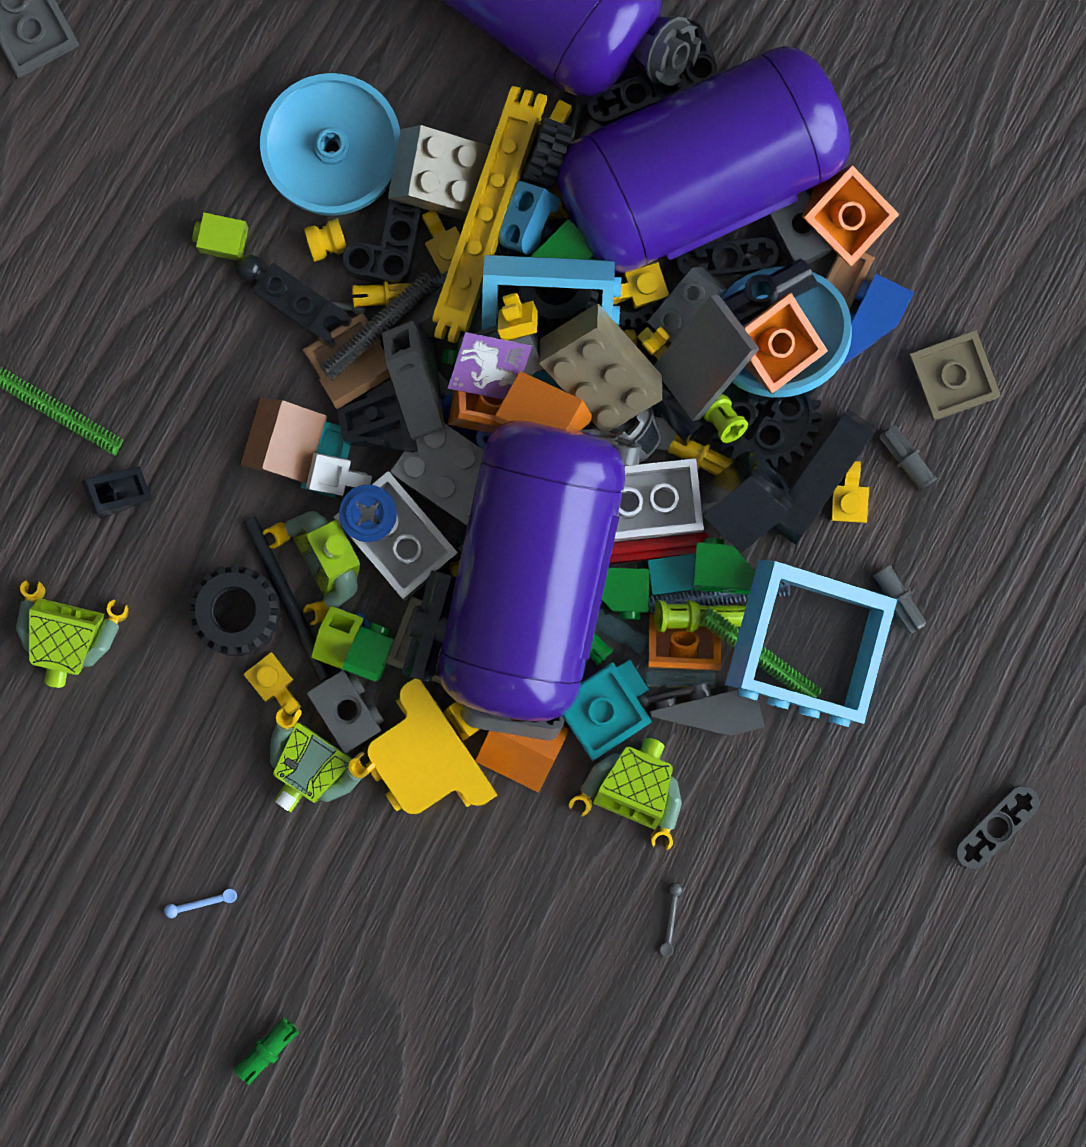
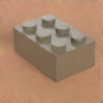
[388,125,491,220]
[539,303,662,432]

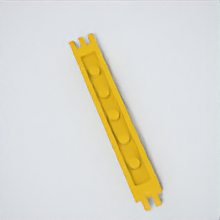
[433,86,547,343]

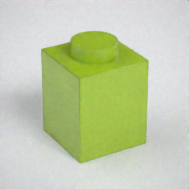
[192,213,249,261]
[311,606,364,670]

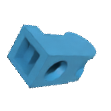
[499,181,561,255]

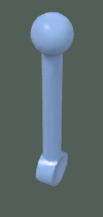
[164,889,237,918]

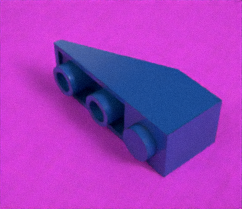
[838,274,914,370]

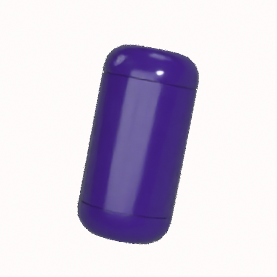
[441,0,662,96]
[555,46,851,274]
[438,421,626,721]

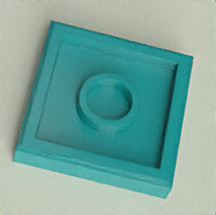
[563,662,652,761]

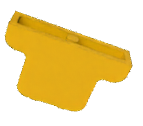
[365,678,498,814]

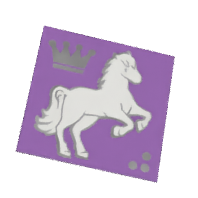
[448,332,532,399]

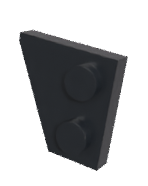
[337,388,418,453]

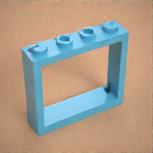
[482,255,622,392]
[725,560,897,727]

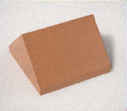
[241,398,327,484]

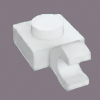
[306,453,372,496]

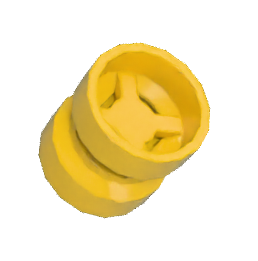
[304,218,347,262]

